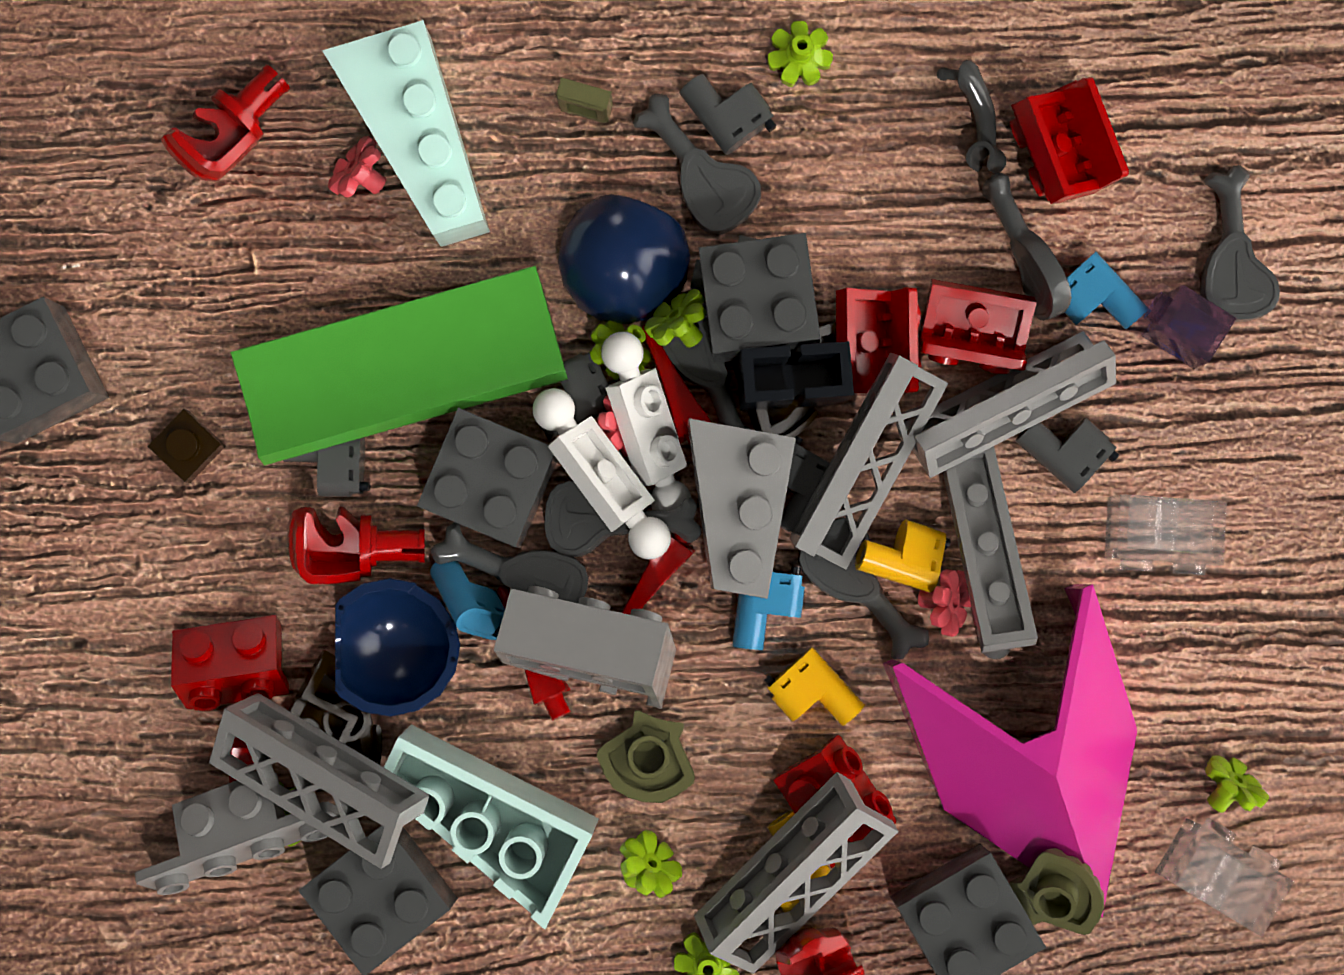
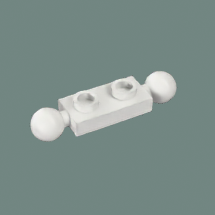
[601,332,691,511]
[532,388,671,559]

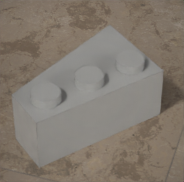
[687,419,796,599]
[494,586,676,709]

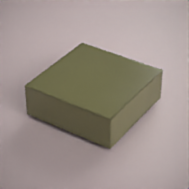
[556,77,613,124]

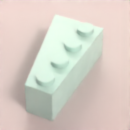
[322,20,490,247]
[384,724,599,929]

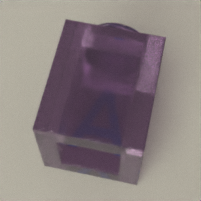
[1141,285,1237,369]

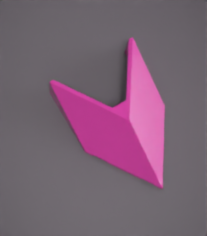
[883,584,1137,917]

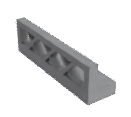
[904,331,1116,478]
[789,352,948,570]
[209,693,430,869]
[694,772,899,974]

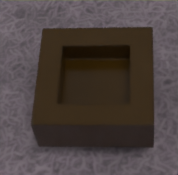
[147,409,226,483]

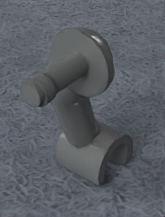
[937,60,1006,173]

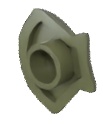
[596,710,695,803]
[1009,848,1104,935]

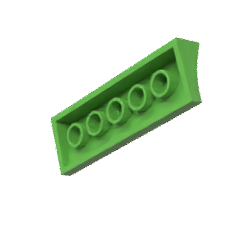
[230,266,568,466]

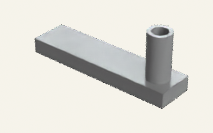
[943,446,1038,659]

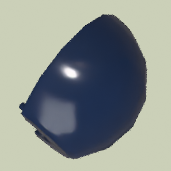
[557,194,690,325]
[335,578,460,717]

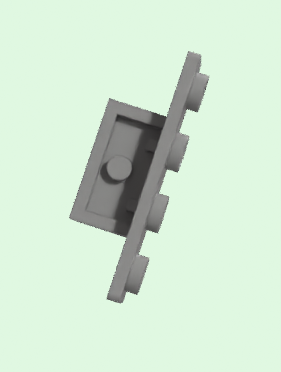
[134,773,340,895]

